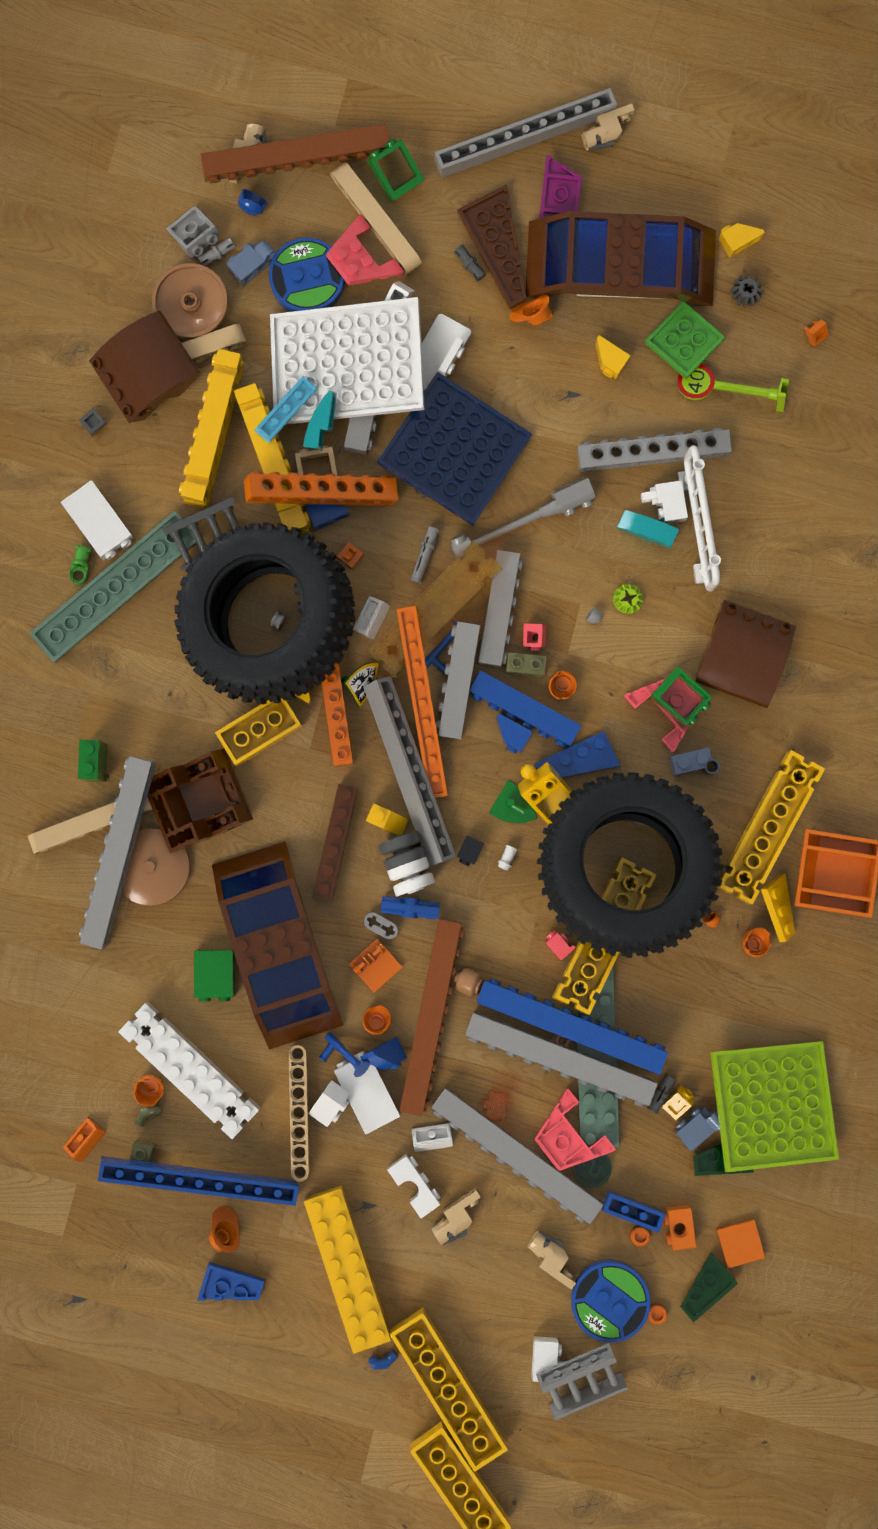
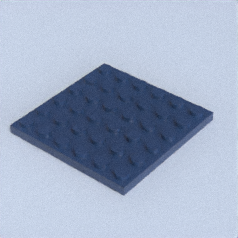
[377,372,532,526]

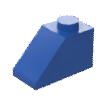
[305,504,350,531]
[496,713,532,754]
[360,1037,407,1070]

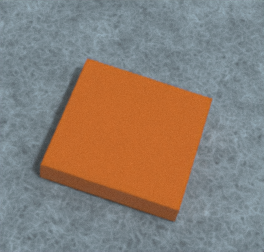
[716,1219,765,1268]

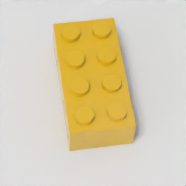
[215,698,302,767]

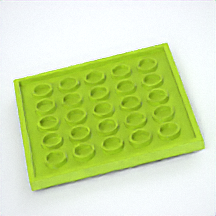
[710,1041,839,1172]

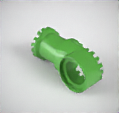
[69,545,92,585]

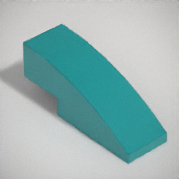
[303,391,337,450]
[617,510,679,549]

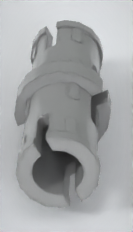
[198,237,236,267]

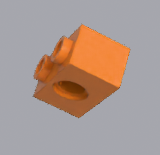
[664,1205,696,1251]

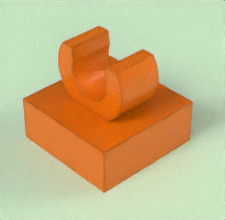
[804,319,829,347]
[337,542,364,569]

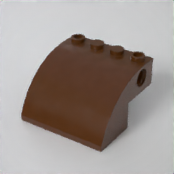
[89,311,201,423]
[695,600,796,708]
[148,748,253,853]

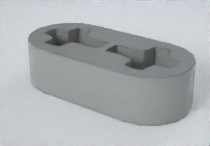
[364,913,398,939]

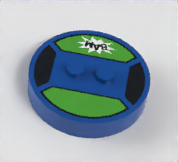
[269,238,345,312]
[570,1259,650,1343]

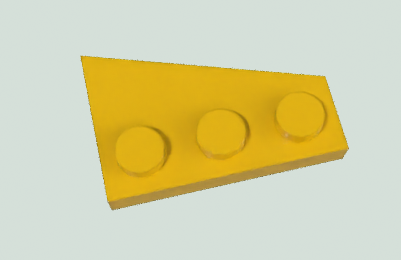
[761,873,795,942]

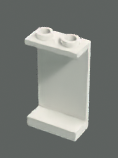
[61,480,134,560]
[334,1051,401,1135]

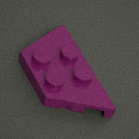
[539,155,582,228]

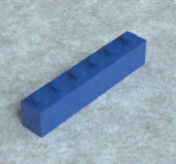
[469,670,581,748]

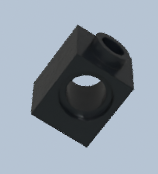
[457,836,484,867]

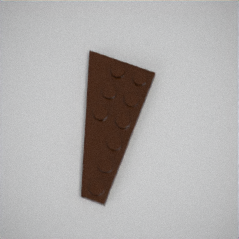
[457,184,527,309]

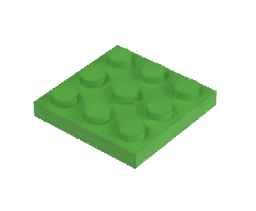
[645,301,725,379]

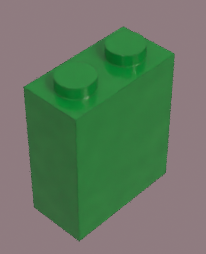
[78,739,107,782]
[194,950,235,1002]

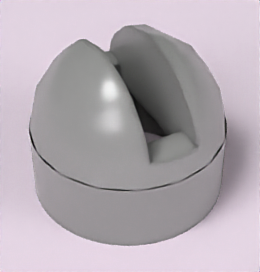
[586,607,602,624]

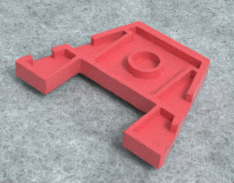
[326,214,404,285]
[623,678,702,753]
[534,1088,616,1171]

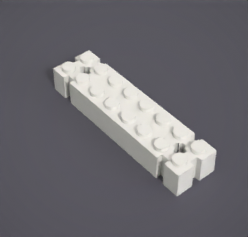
[118,1002,261,1139]

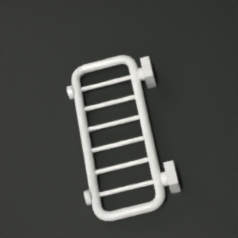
[677,446,721,592]

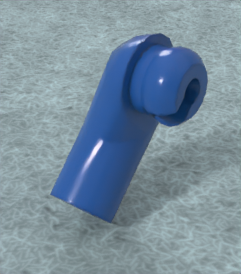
[368,1350,399,1370]

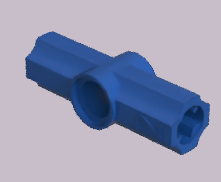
[381,896,440,919]

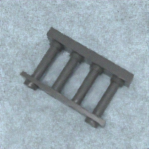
[162,497,240,571]

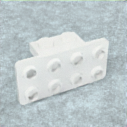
[421,314,471,390]

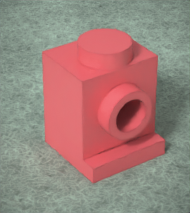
[523,623,547,651]
[545,930,575,960]

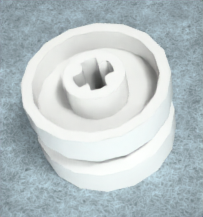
[387,857,435,897]

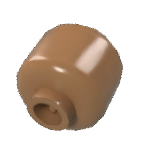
[454,968,484,996]

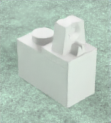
[640,480,688,524]
[531,1336,565,1382]

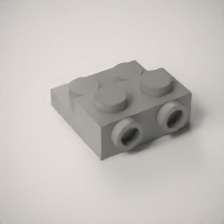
[166,206,220,259]

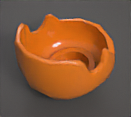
[548,671,577,700]
[742,928,772,957]
[362,1005,392,1035]
[134,1075,164,1107]

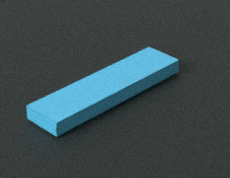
[254,376,318,443]

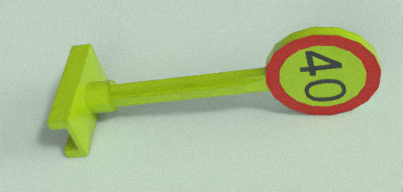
[677,364,789,413]

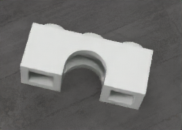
[387,1153,441,1218]

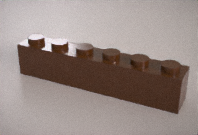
[312,784,358,901]

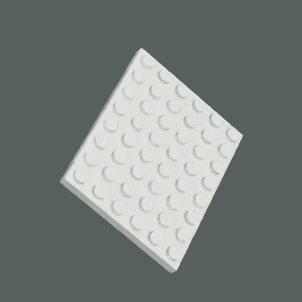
[270,297,425,424]

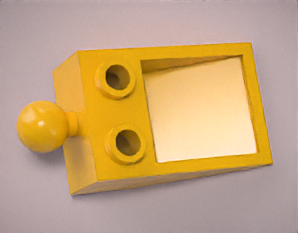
[518,761,572,825]

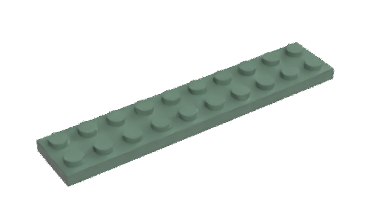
[29,511,197,663]
[575,967,619,1148]

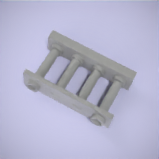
[536,1343,628,1420]

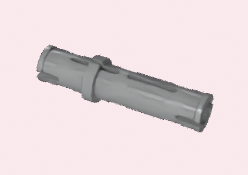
[410,526,440,584]

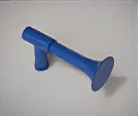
[425,620,457,675]
[319,1032,370,1077]

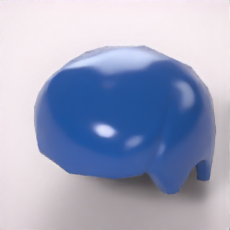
[238,189,267,216]

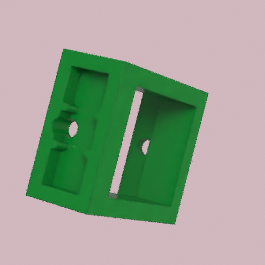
[366,138,425,201]
[650,666,712,727]

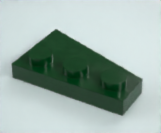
[693,1144,754,1176]
[680,1252,738,1323]

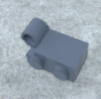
[227,240,276,287]
[668,747,720,776]
[673,1106,720,1151]

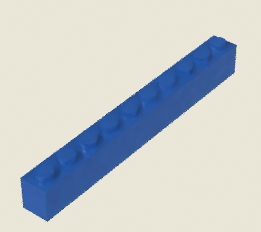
[476,978,668,1075]
[98,1156,299,1206]

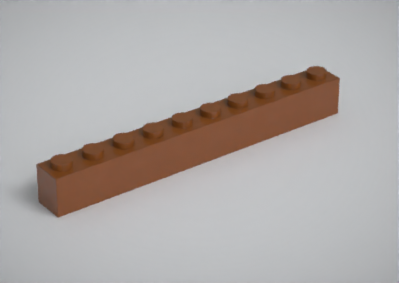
[200,124,389,183]
[399,919,464,1116]

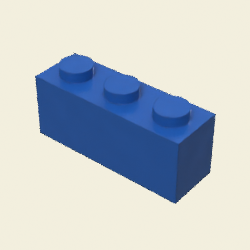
[601,1190,665,1233]

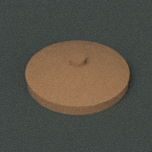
[152,263,228,339]
[122,828,190,906]

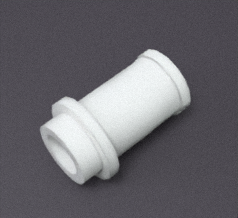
[498,845,517,871]

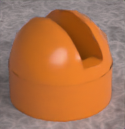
[703,911,721,928]

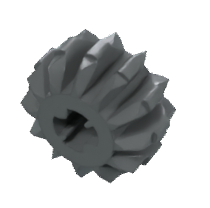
[730,274,763,308]

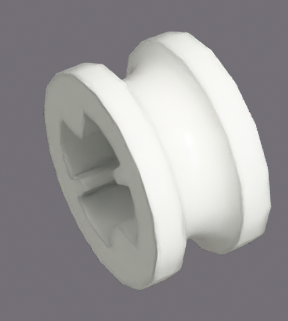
[270,611,286,630]

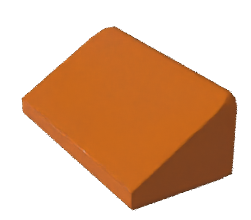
[63,1117,106,1162]

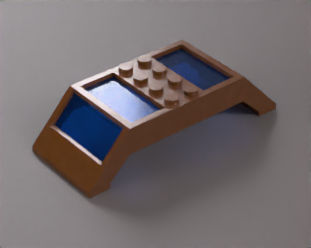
[526,211,716,307]
[212,842,343,1050]

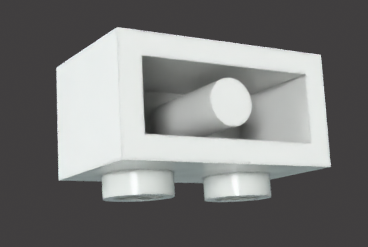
[308,1080,350,1127]

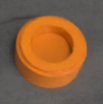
[630,1225,650,1246]
[648,1303,667,1325]

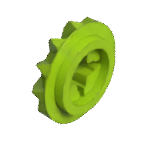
[613,584,643,614]

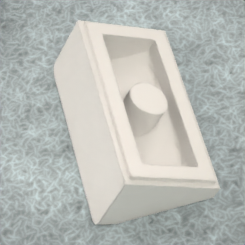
[353,596,390,639]
[411,1123,453,1152]

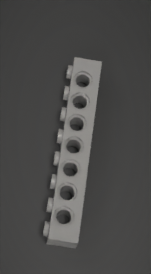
[577,428,732,472]

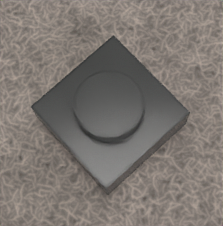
[79,408,107,436]

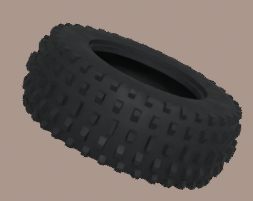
[174,522,355,705]
[537,772,724,958]

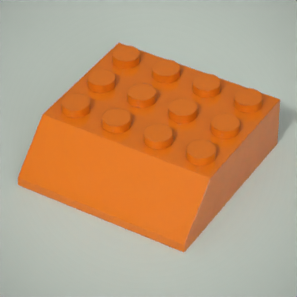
[794,829,878,918]

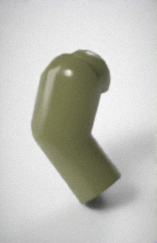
[135,1104,162,1127]

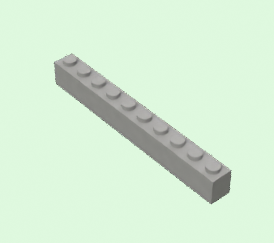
[434,88,617,178]
[364,676,456,867]
[79,755,157,950]
[465,1012,657,1107]
[431,1087,603,1224]

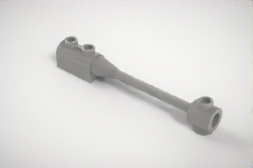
[450,477,595,564]

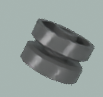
[378,831,426,871]

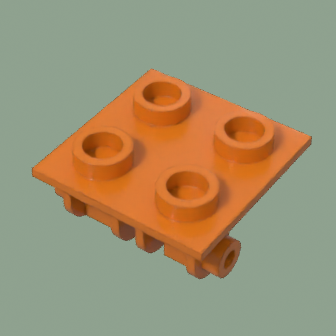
[349,939,403,993]

